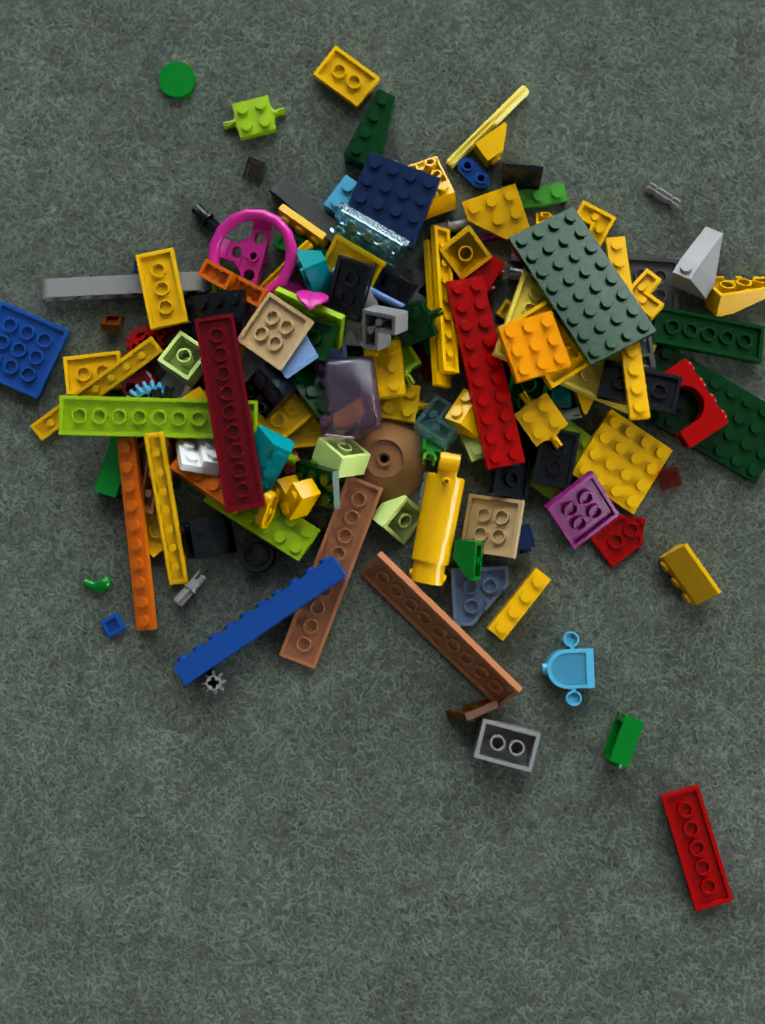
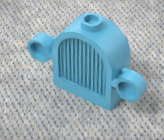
[541,631,595,706]

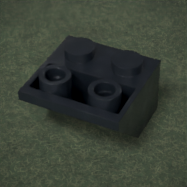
[245,362,298,419]

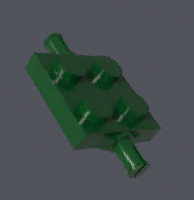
[391,297,444,348]

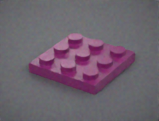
[544,470,620,549]

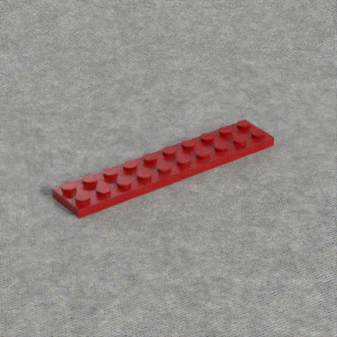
[445,276,525,470]

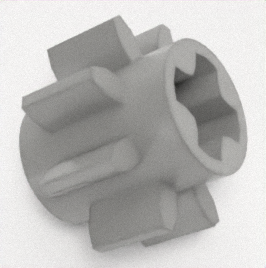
[202,670,227,695]

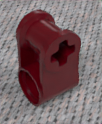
[122,366,160,396]

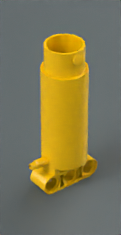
[409,451,465,586]

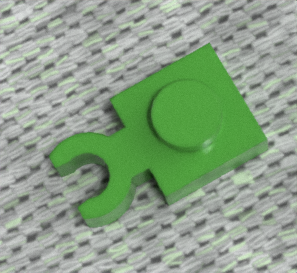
[420,436,442,466]

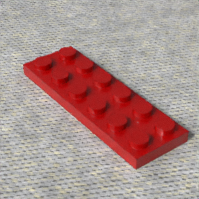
[660,784,733,911]

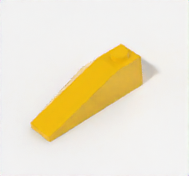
[705,276,765,317]

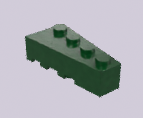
[344,89,395,171]

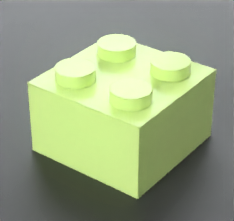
[157,330,203,388]
[312,434,371,478]

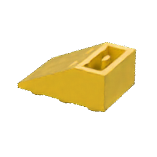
[408,156,457,220]

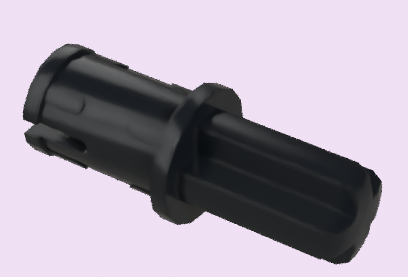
[192,204,220,233]

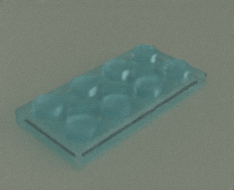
[330,202,410,268]

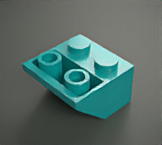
[296,249,332,295]

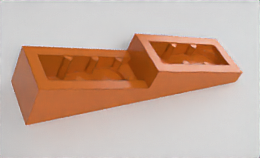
[198,258,273,307]

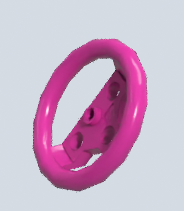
[208,209,298,294]

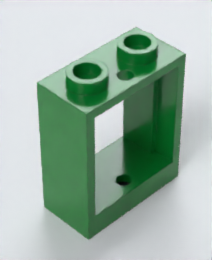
[602,711,645,769]

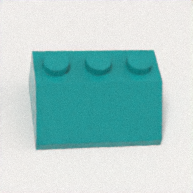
[254,424,295,493]

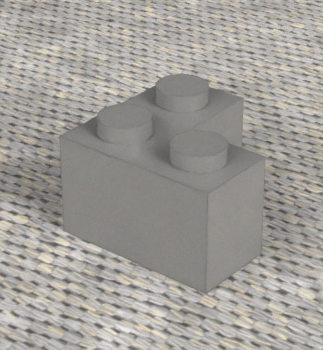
[362,304,408,351]

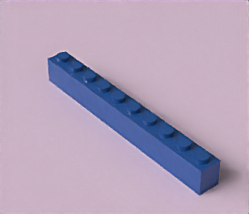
[173,555,348,686]

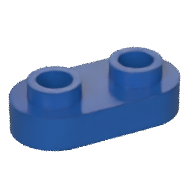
[457,158,490,191]

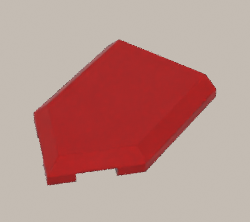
[589,515,646,568]

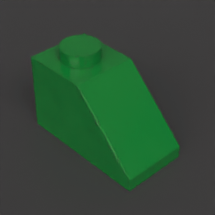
[452,538,484,581]

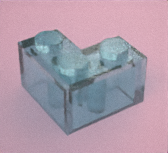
[414,394,457,452]

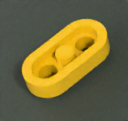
[255,490,280,529]

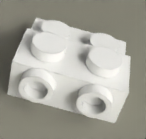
[176,439,219,476]

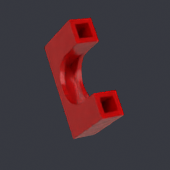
[664,358,729,450]

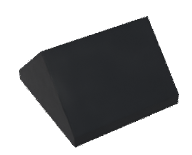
[501,162,543,190]

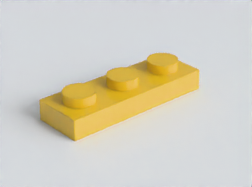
[278,204,328,248]

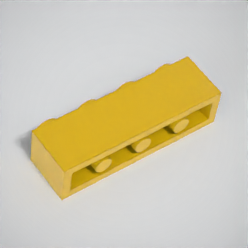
[486,568,551,641]

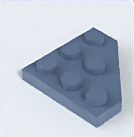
[450,566,509,626]

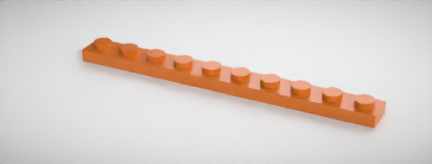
[117,437,158,631]

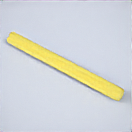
[446,85,529,169]

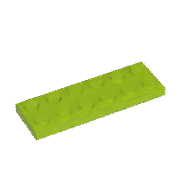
[203,497,321,563]

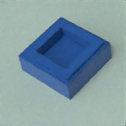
[100,612,127,638]

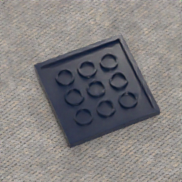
[341,152,441,250]

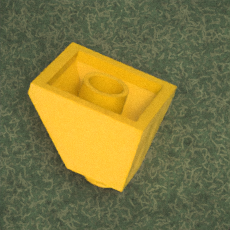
[439,225,492,279]

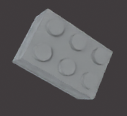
[472,716,541,772]

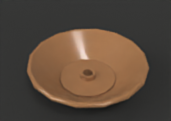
[350,419,427,504]

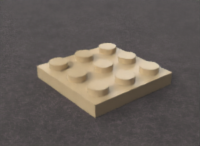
[238,292,315,371]
[462,494,525,559]

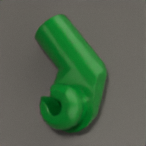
[82,576,112,593]

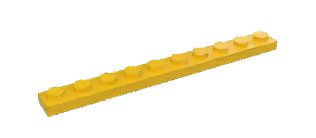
[605,236,651,421]

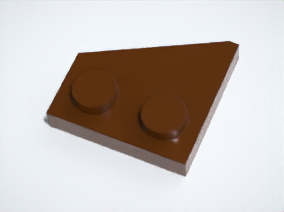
[446,699,499,723]

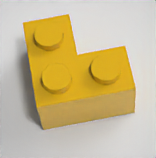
[272,474,321,521]

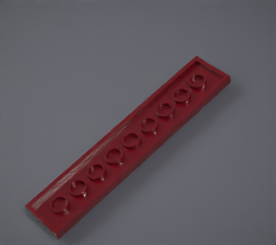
[194,313,266,513]

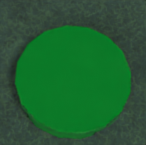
[158,61,196,100]

